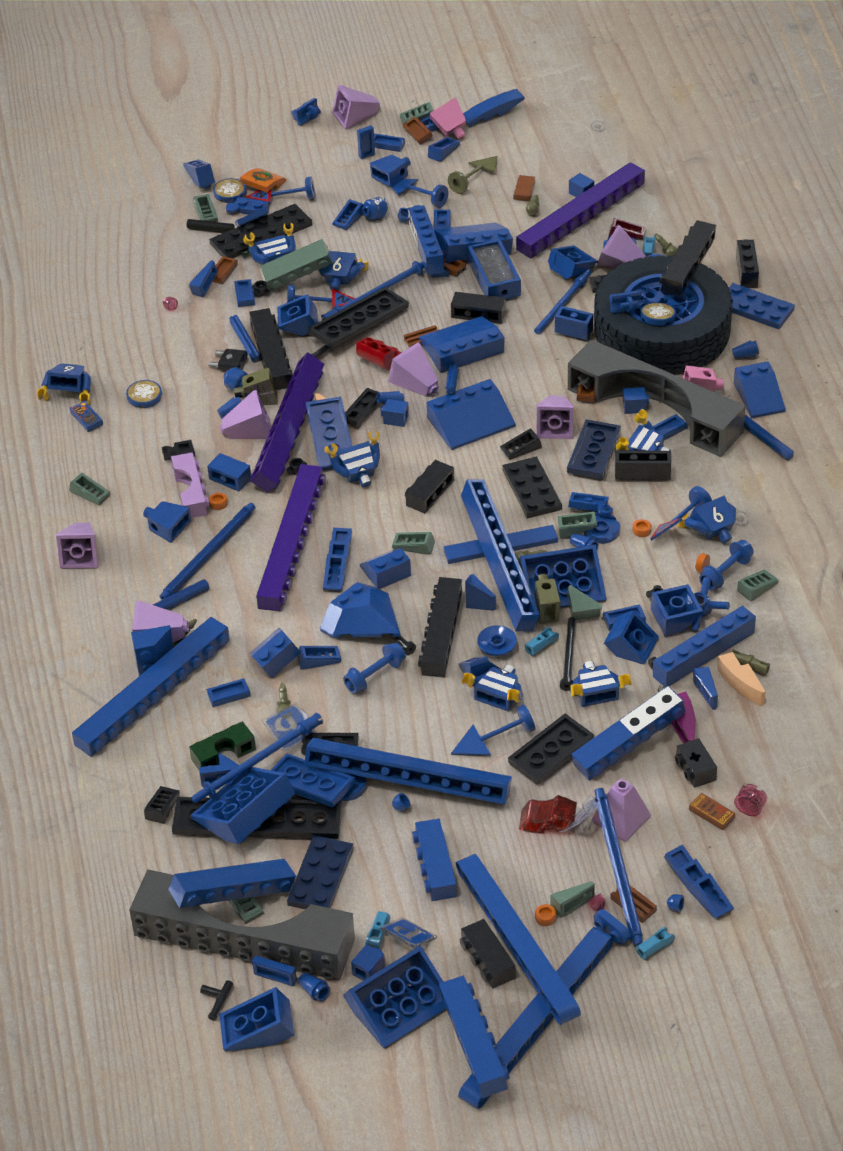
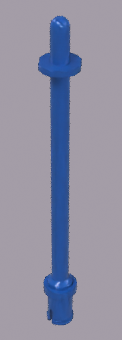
[321,261,425,320]
[191,713,323,803]

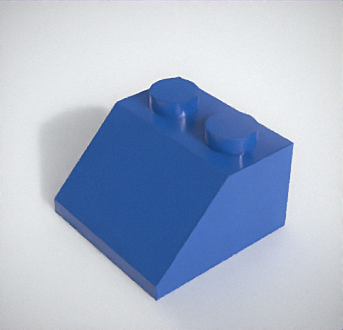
[277,294,318,336]
[360,548,411,589]
[650,584,703,636]
[604,610,659,664]
[131,625,174,676]
[250,628,301,678]

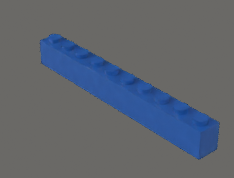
[461,479,540,631]
[72,617,230,757]
[304,738,512,804]

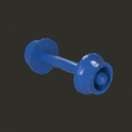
[699,540,754,591]
[343,643,406,693]

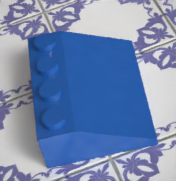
[433,222,513,262]
[419,316,505,373]
[426,379,516,450]
[518,545,607,608]
[190,767,295,844]
[343,945,446,1048]

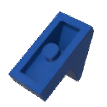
[199,753,239,787]

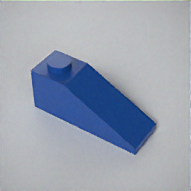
[183,159,215,189]

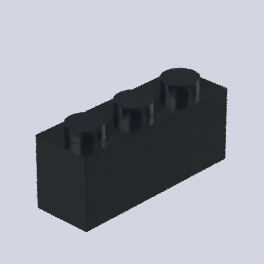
[736,239,759,288]
[451,292,506,324]
[615,450,671,480]
[405,459,455,514]
[459,919,516,989]

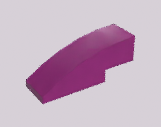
[672,691,696,743]

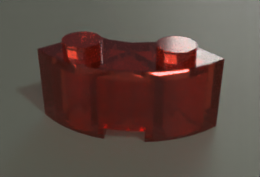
[519,795,577,834]

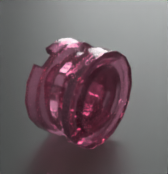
[734,784,767,816]

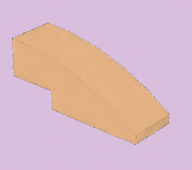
[717,652,765,706]

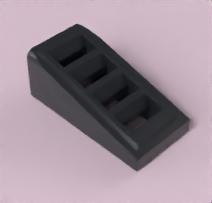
[500,428,542,460]
[144,786,180,824]

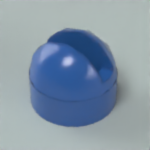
[398,207,409,222]
[392,793,410,811]
[667,894,684,912]

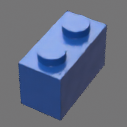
[555,306,594,340]
[207,453,251,492]

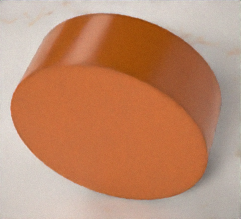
[209,492,228,510]
[632,519,652,537]
[695,553,710,573]
[535,904,556,926]

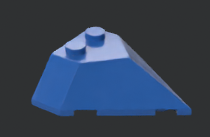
[320,582,401,638]

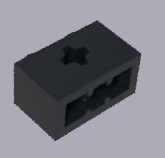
[674,738,717,788]

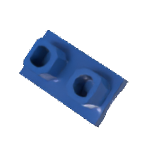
[291,98,321,125]
[609,290,642,313]

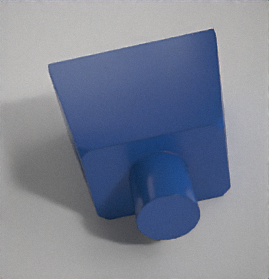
[369,155,411,188]
[143,501,191,543]

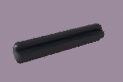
[186,219,235,233]

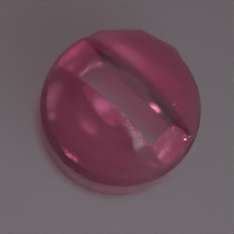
[163,296,178,311]
[587,893,606,912]

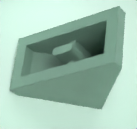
[567,585,603,620]

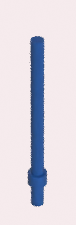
[534,269,592,334]

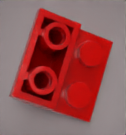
[356,337,402,370]

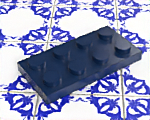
[567,419,621,479]
[287,835,354,909]

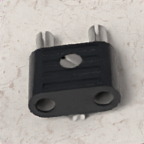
[208,349,248,371]

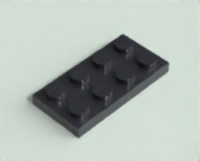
[502,456,562,519]
[508,713,595,785]

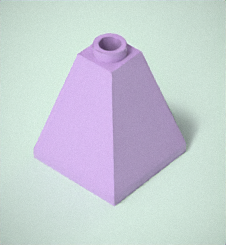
[332,85,380,129]
[597,225,646,269]
[388,343,439,396]
[220,390,271,439]
[536,395,573,439]
[56,523,98,568]
[132,601,189,642]
[592,778,651,842]

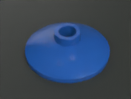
[477,625,517,656]

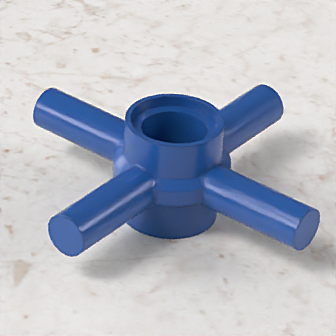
[691,577,730,632]

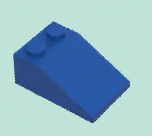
[734,361,786,419]
[219,987,294,1052]

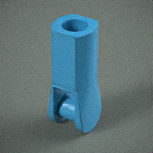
[643,236,656,257]
[525,627,559,656]
[365,911,391,949]
[636,927,675,960]

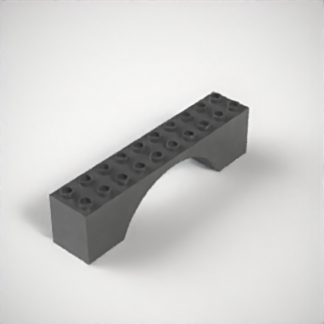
[568,340,746,457]
[129,869,355,981]

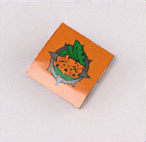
[240,168,286,193]

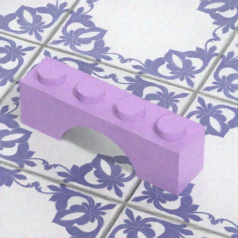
[171,452,209,518]

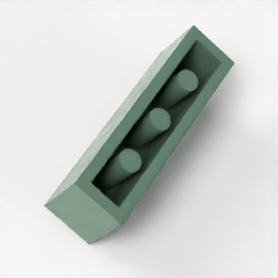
[261,239,333,290]

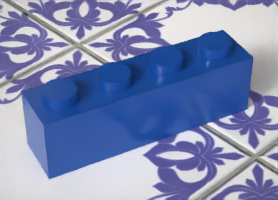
[412,818,457,901]

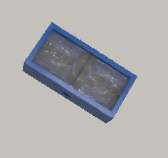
[468,239,521,299]

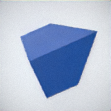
[465,574,496,611]
[458,657,502,677]

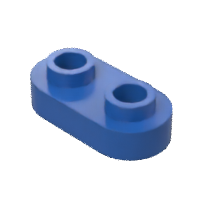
[593,909,631,945]

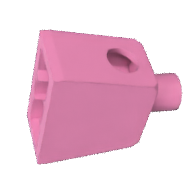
[430,97,466,139]
[683,366,724,392]

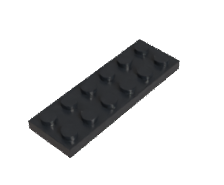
[209,204,312,259]
[309,287,409,349]

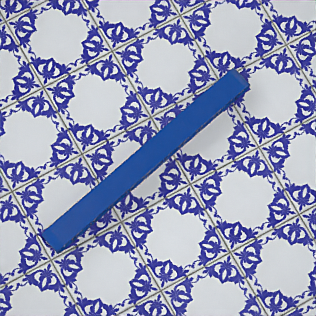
[455,854,581,1025]
[458,927,614,1109]

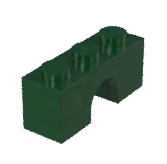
[189,721,256,770]

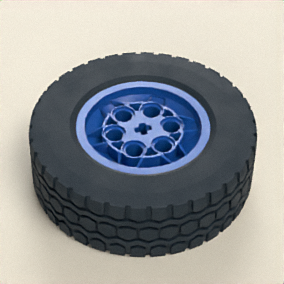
[594,255,733,375]

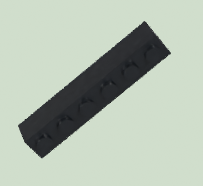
[659,220,716,297]
[249,308,293,390]
[418,577,462,678]

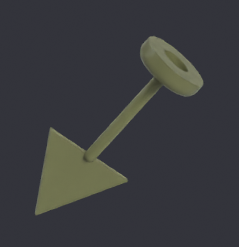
[447,156,497,194]

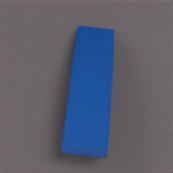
[463,89,525,127]
[323,527,352,591]
[664,844,734,919]

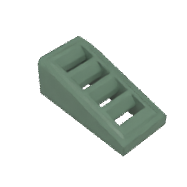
[400,102,434,124]
[193,194,218,221]
[69,473,110,505]
[557,512,597,538]
[392,532,435,554]
[737,569,778,601]
[550,881,595,918]
[229,897,264,923]

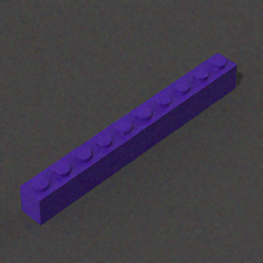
[516,162,645,259]
[250,352,324,493]
[256,464,326,612]

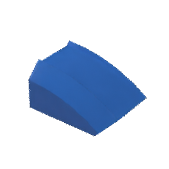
[548,245,598,279]

